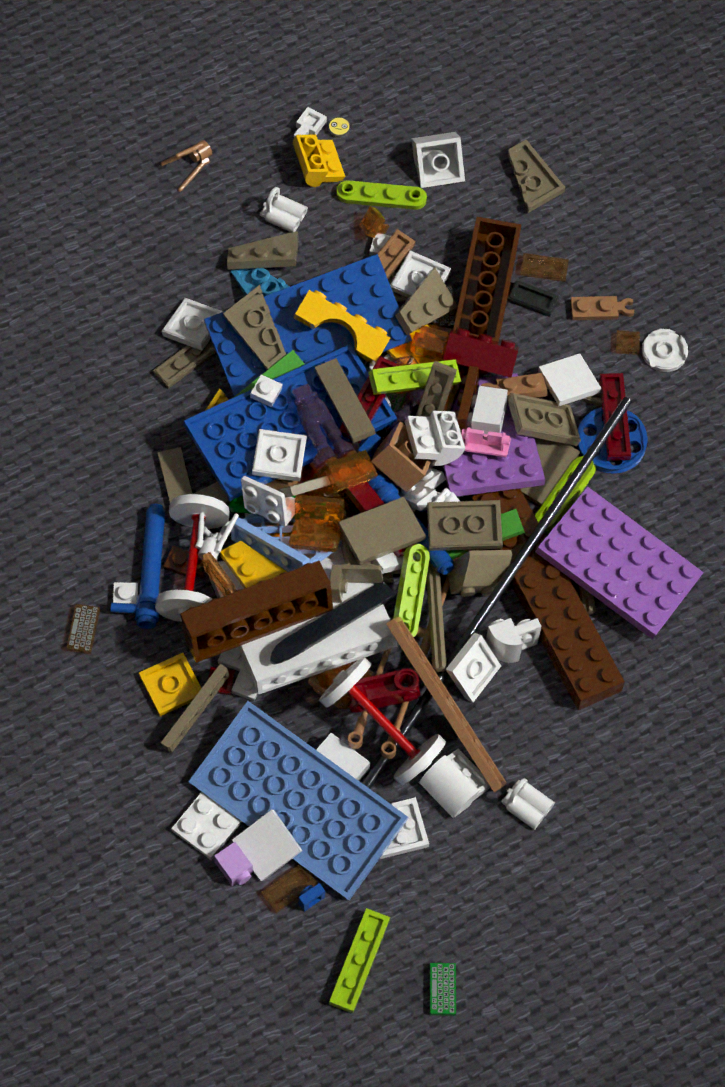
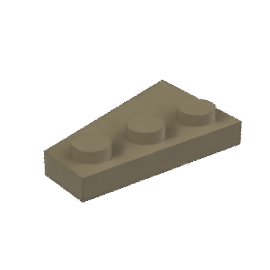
[507,140,565,213]
[227,231,298,270]
[395,268,458,335]
[223,285,286,370]

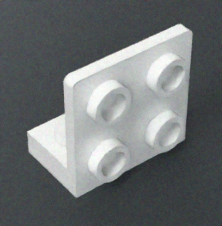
[241,476,301,527]

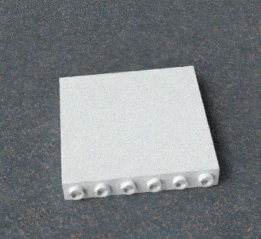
[208,522,397,694]

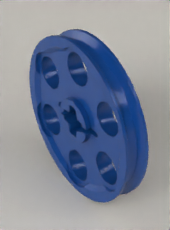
[577,407,648,474]

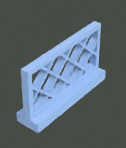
[231,514,342,572]

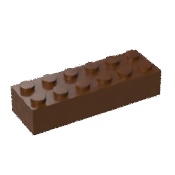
[453,217,521,342]
[180,560,333,663]

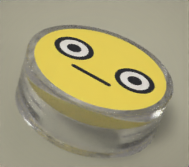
[328,117,350,139]

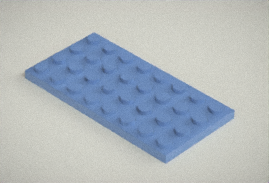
[188,701,409,900]

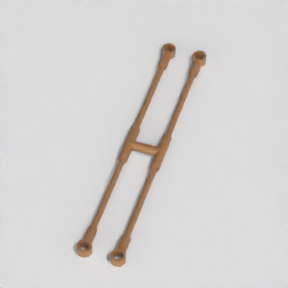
[348,525,459,759]

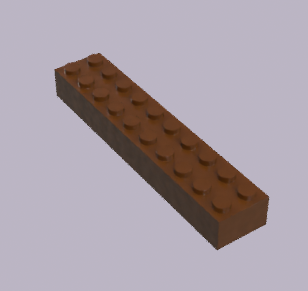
[471,488,625,711]

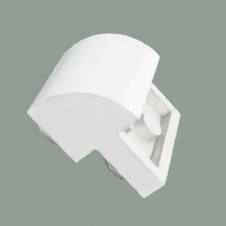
[405,411,465,466]
[486,618,541,663]
[419,749,490,818]

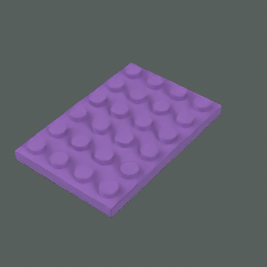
[443,373,545,496]
[535,487,704,640]

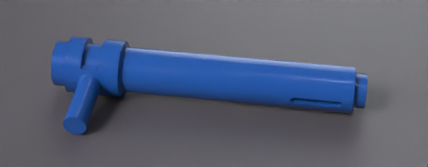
[365,471,454,575]
[111,504,165,629]

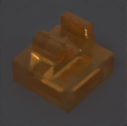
[359,206,390,238]

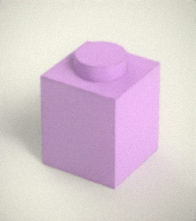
[214,842,253,886]

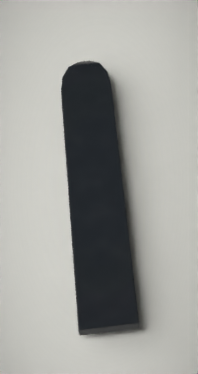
[270,582,396,665]

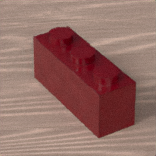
[443,328,519,378]

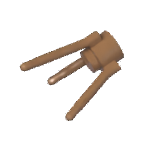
[160,140,212,192]

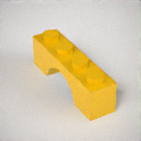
[293,290,390,365]

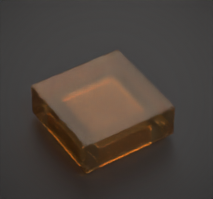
[616,330,640,355]

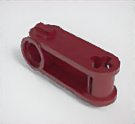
[347,668,421,713]

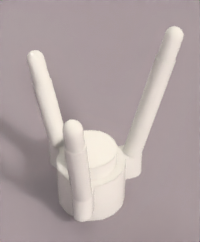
[195,512,239,562]

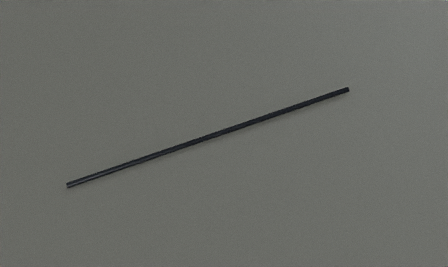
[362,397,632,789]

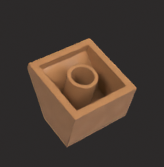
[371,421,432,492]

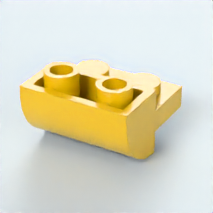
[293,135,345,187]

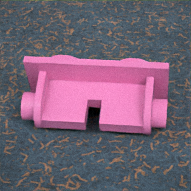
[461,427,511,457]

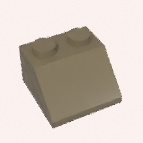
[447,550,512,597]

